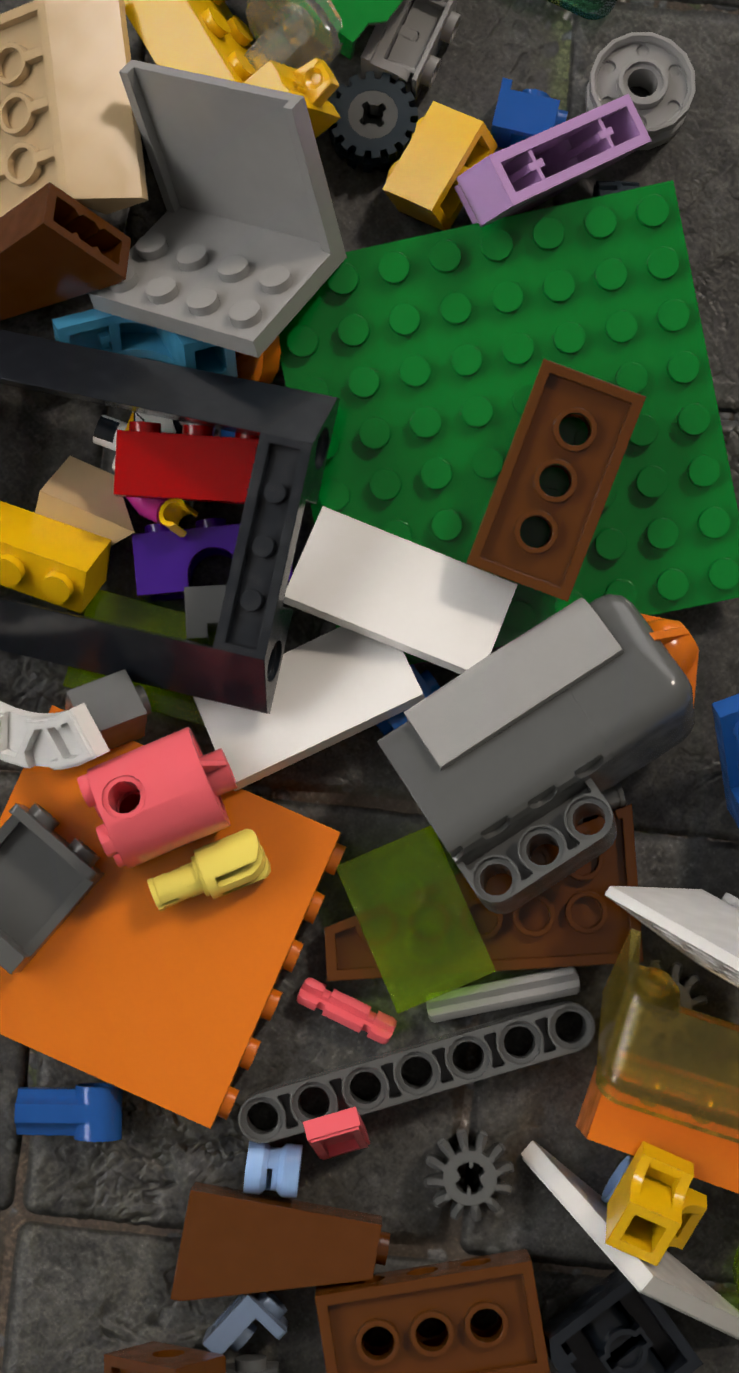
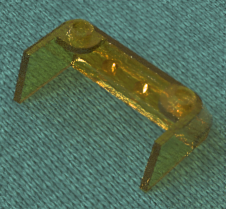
[596,928,739,1144]

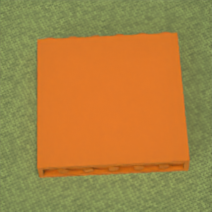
[0,705,347,1129]

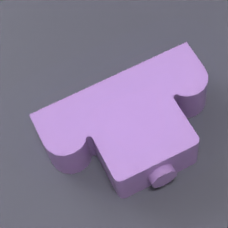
[454,94,652,227]

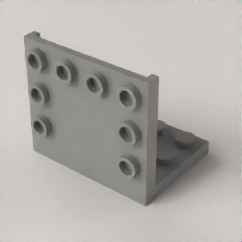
[88,59,347,358]

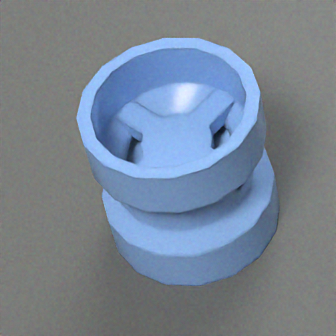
[243,1141,303,1199]

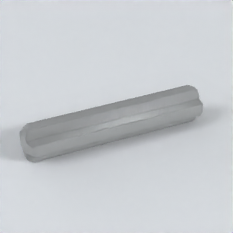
[425,966,581,1023]

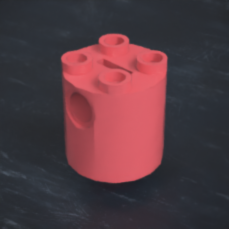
[77,727,238,868]

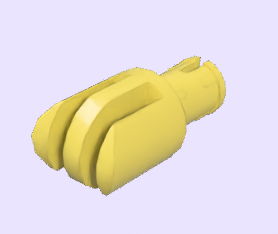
[147,829,271,911]

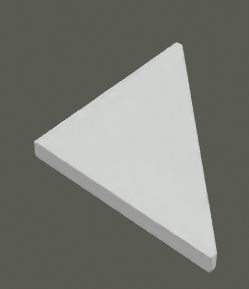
[521,1140,739,1340]

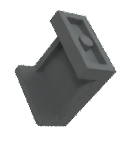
[0,803,104,974]

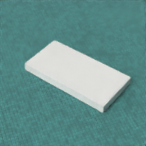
[283,506,518,674]
[193,627,425,791]

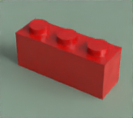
[114,421,259,504]

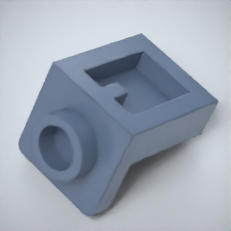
[202,1291,288,1354]

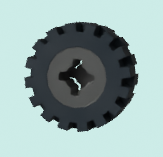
[328,71,418,173]

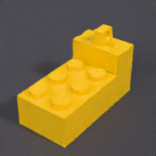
[123,0,341,139]

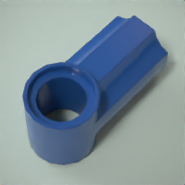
[14,1083,123,1142]

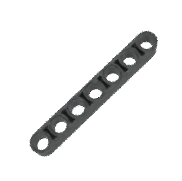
[238,1000,595,1143]

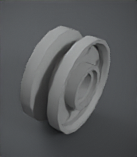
[585,32,696,150]

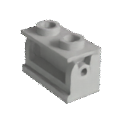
[361,0,462,101]

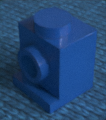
[491,78,568,148]

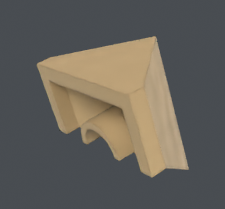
[35,456,135,546]

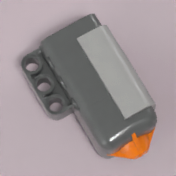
[377,594,699,914]

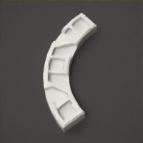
[0,701,110,770]

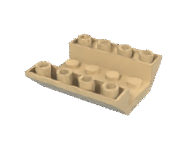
[0,0,149,217]

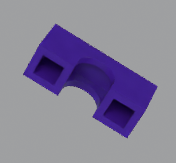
[132,518,294,603]

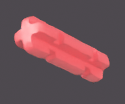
[296,977,397,1044]

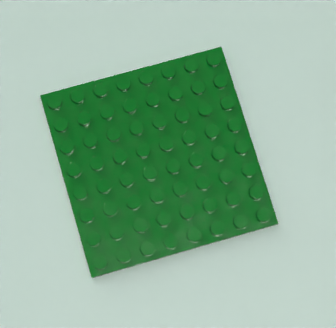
[279,180,739,665]

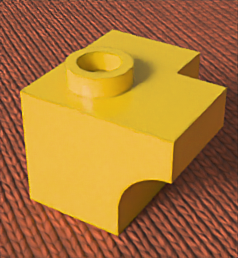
[605,1141,707,1266]

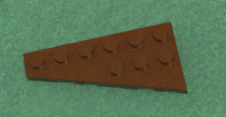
[324,804,644,981]

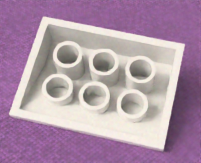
[605,886,739,988]

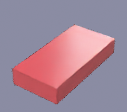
[303,1106,370,1160]

